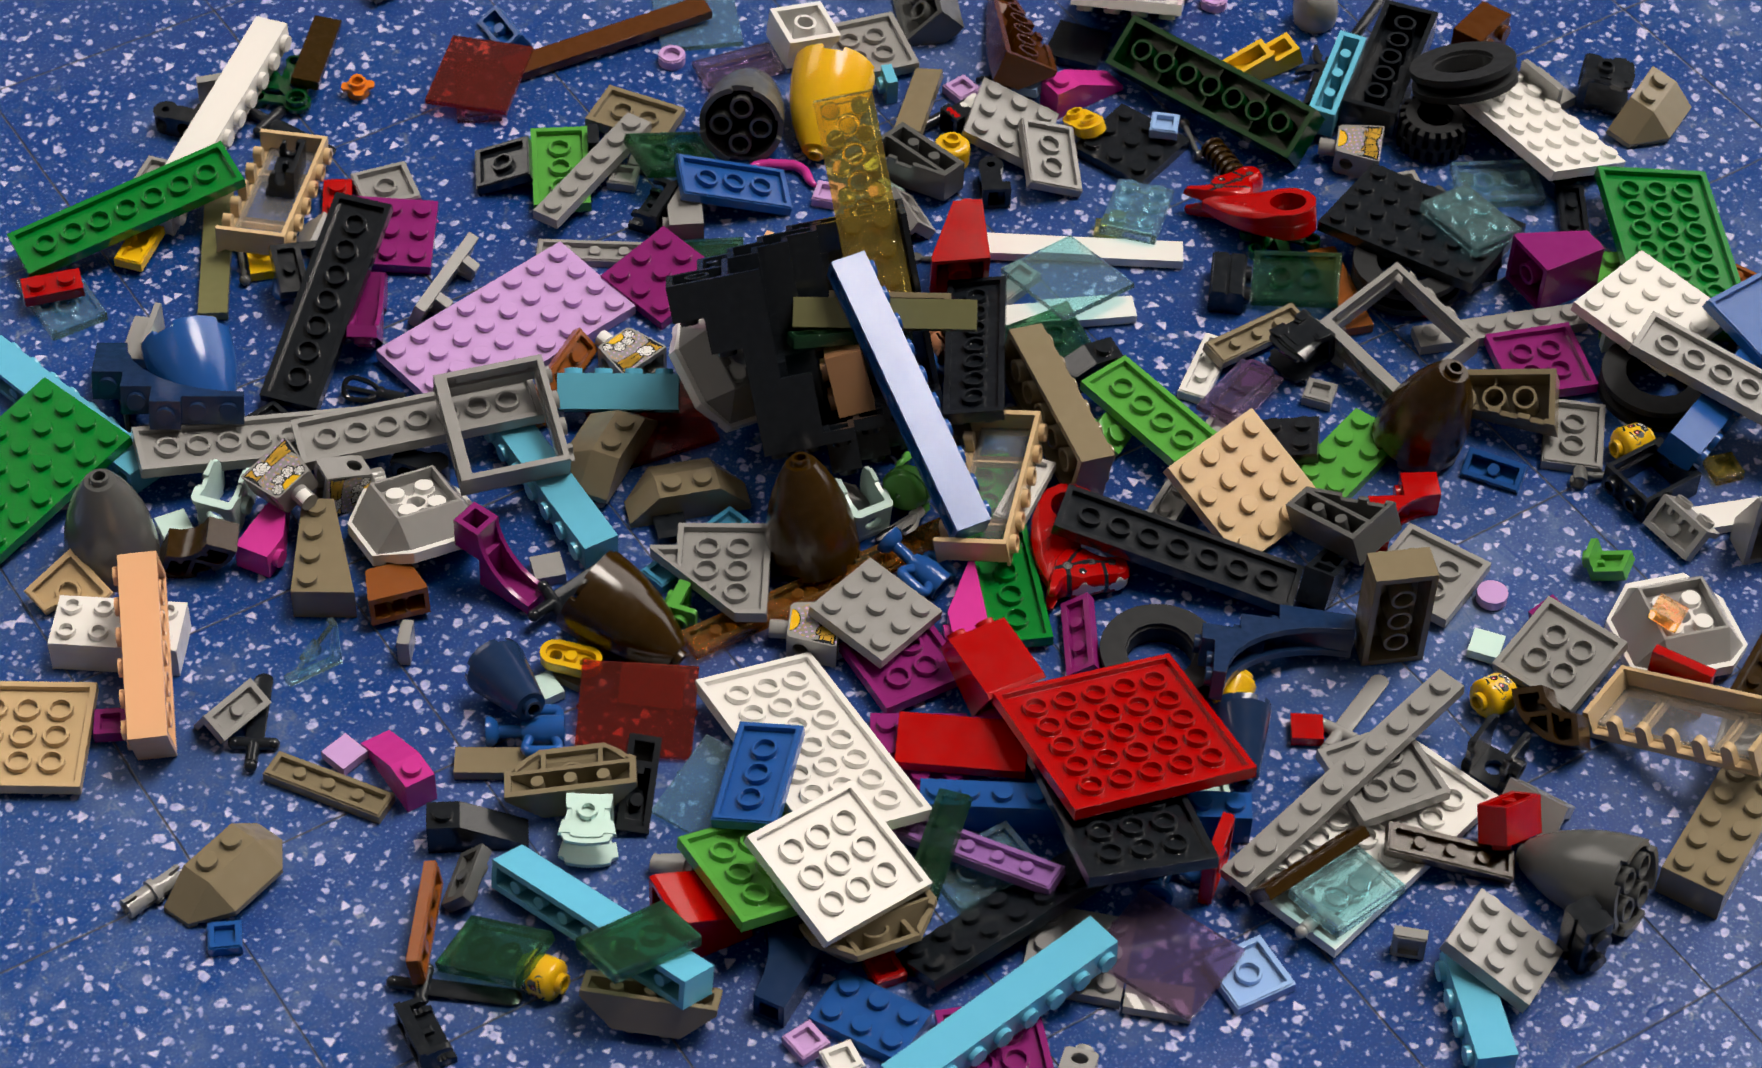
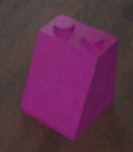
[1505,230,1605,309]

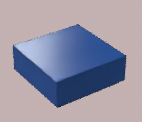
[207,920,244,957]

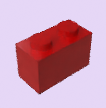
[1477,791,1542,850]

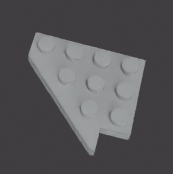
[650,523,771,622]

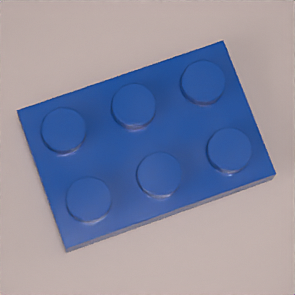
[808,969,932,1062]

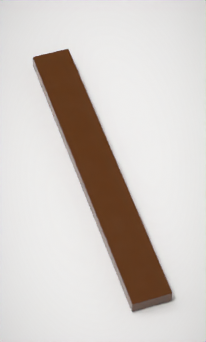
[500,0,713,84]

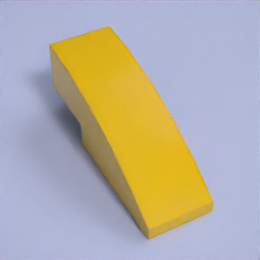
[1222,32,1304,80]

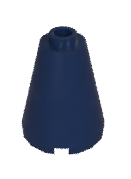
[465,638,545,720]
[1208,692,1272,787]

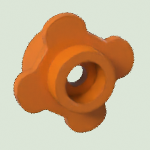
[341,74,375,101]

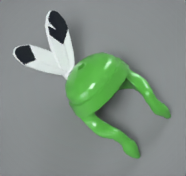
[875,451,931,541]

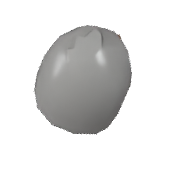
[1292,0,1338,34]

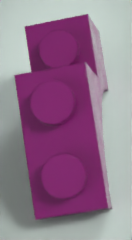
[346,272,388,348]
[453,501,544,614]

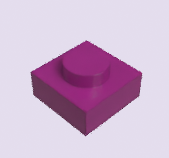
[93,707,126,743]

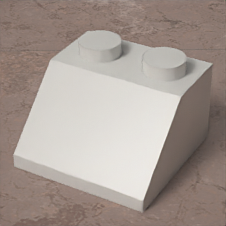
[766,1,841,69]

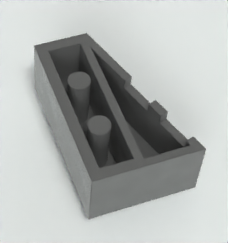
[863,122,965,201]
[1286,486,1402,566]

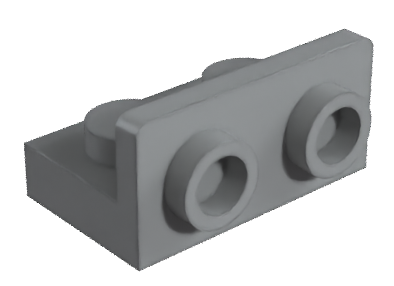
[1643,494,1720,562]

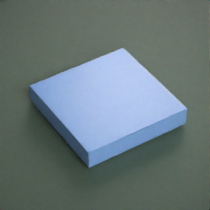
[1201,935,1296,1017]

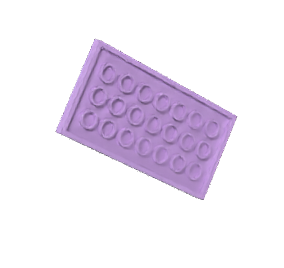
[376,241,636,395]

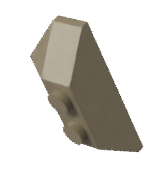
[1605,66,1692,148]
[570,410,658,505]
[624,457,751,529]
[504,742,637,818]
[164,823,283,928]
[798,889,937,964]
[579,967,723,1039]

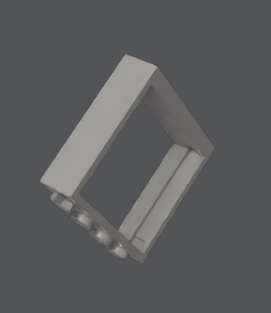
[1319,262,1479,401]
[433,354,575,496]

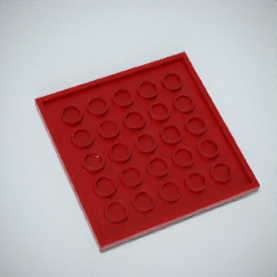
[992,653,1257,820]

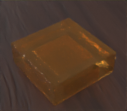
[1647,593,1689,633]

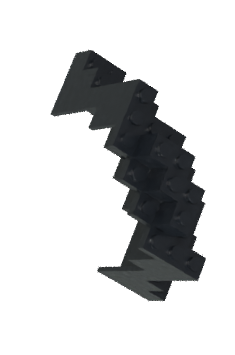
[665,198,943,476]

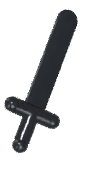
[247,106,336,155]
[527,562,597,622]
[228,673,280,772]
[386,963,522,1009]

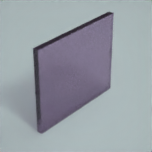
[1108,888,1245,1022]

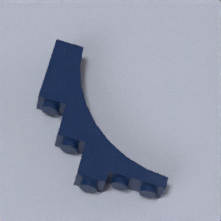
[92,343,245,430]
[1192,604,1356,700]
[753,915,822,1028]

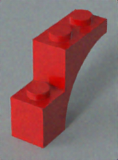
[1368,472,1441,552]

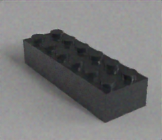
[1338,0,1439,139]

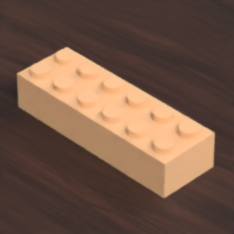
[112,550,177,761]

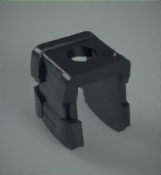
[1575,53,1635,116]
[1268,309,1335,384]
[1461,714,1532,796]

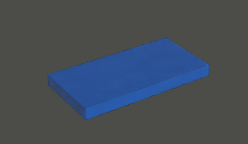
[674,154,792,216]
[710,722,805,831]

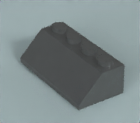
[893,0,964,46]

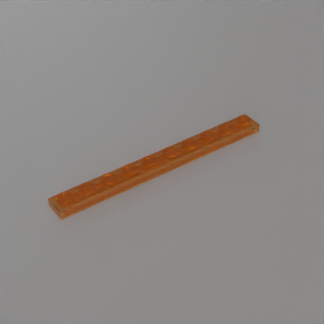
[681,517,941,660]

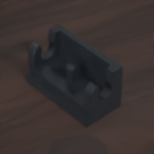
[266,139,306,199]
[628,177,678,236]
[393,996,458,1068]

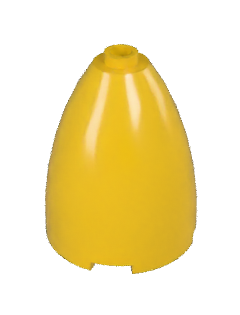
[789,44,875,161]

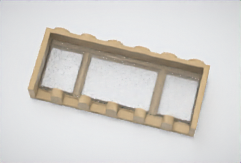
[215,128,333,256]
[933,410,1048,566]
[1582,665,1762,777]

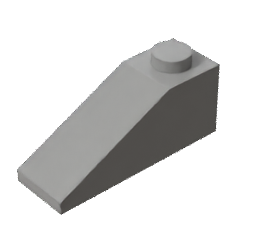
[662,187,704,245]

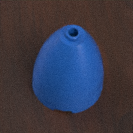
[141,315,237,391]

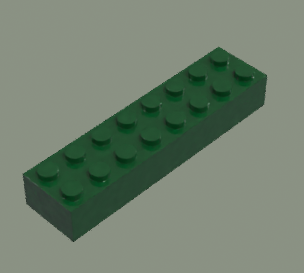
[1105,15,1325,168]

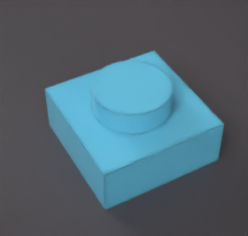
[876,64,898,104]

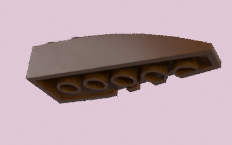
[986,0,1057,90]

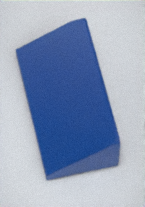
[477,4,531,55]
[1460,446,1528,494]

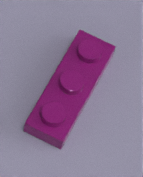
[1060,592,1100,676]

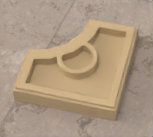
[24,548,115,615]

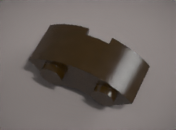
[159,516,239,579]
[1511,685,1591,750]

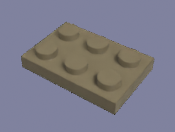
[585,85,685,149]

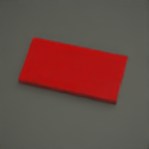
[894,711,1027,779]

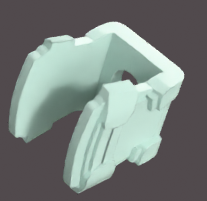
[191,459,257,532]
[835,466,893,542]
[557,793,619,868]

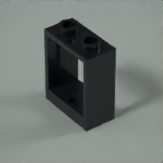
[1601,436,1702,523]

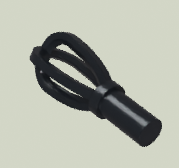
[341,375,407,403]

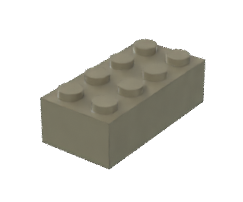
[1354,547,1440,666]

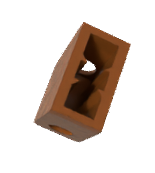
[365,562,431,626]

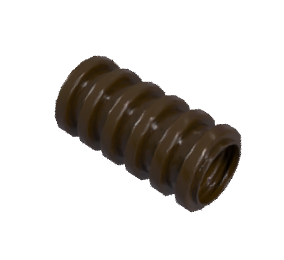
[1201,137,1244,176]

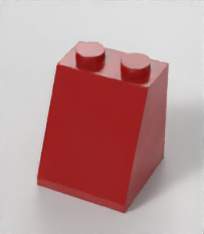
[929,198,991,293]
[940,617,1046,717]
[649,870,753,957]

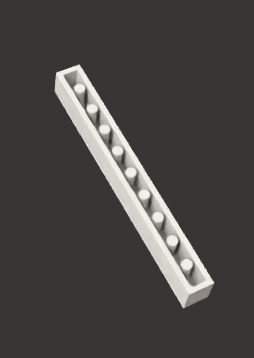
[160,16,292,236]

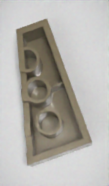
[1467,368,1560,438]
[290,498,357,618]

